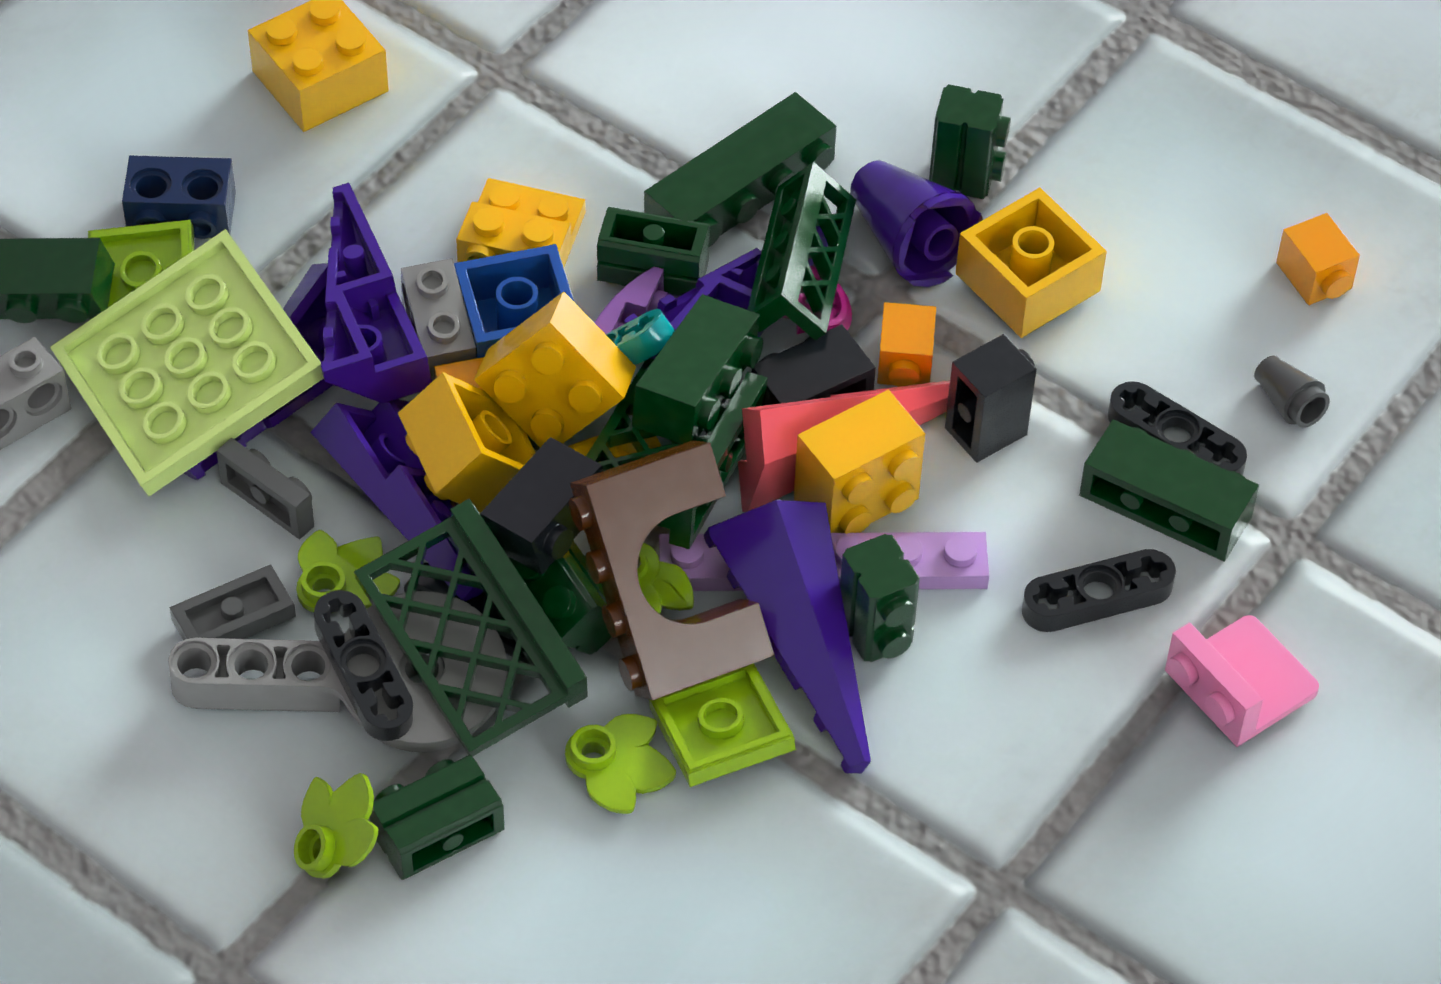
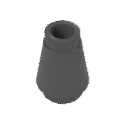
[1254,355,1330,428]

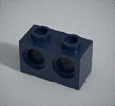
[122,155,236,239]

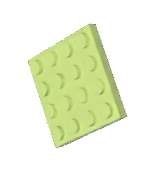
[50,229,324,496]

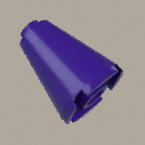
[850,160,983,287]

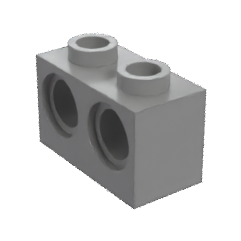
[401,258,476,381]
[0,337,71,450]

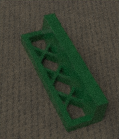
[747,162,856,341]

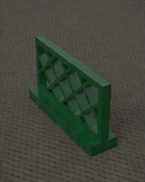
[586,358,768,549]
[354,498,588,756]

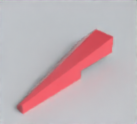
[738,380,950,512]

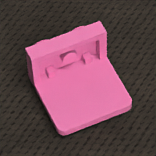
[1165,615,1319,747]

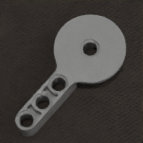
[168,591,507,752]

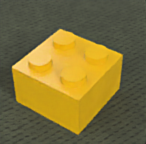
[248,0,389,132]
[955,187,1107,338]
[474,291,636,448]
[398,372,536,513]
[794,389,926,534]

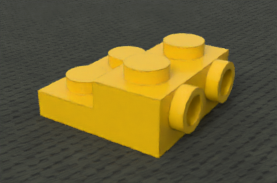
[456,178,586,267]

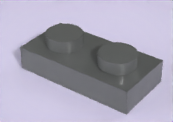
[216,438,314,540]
[169,564,296,640]

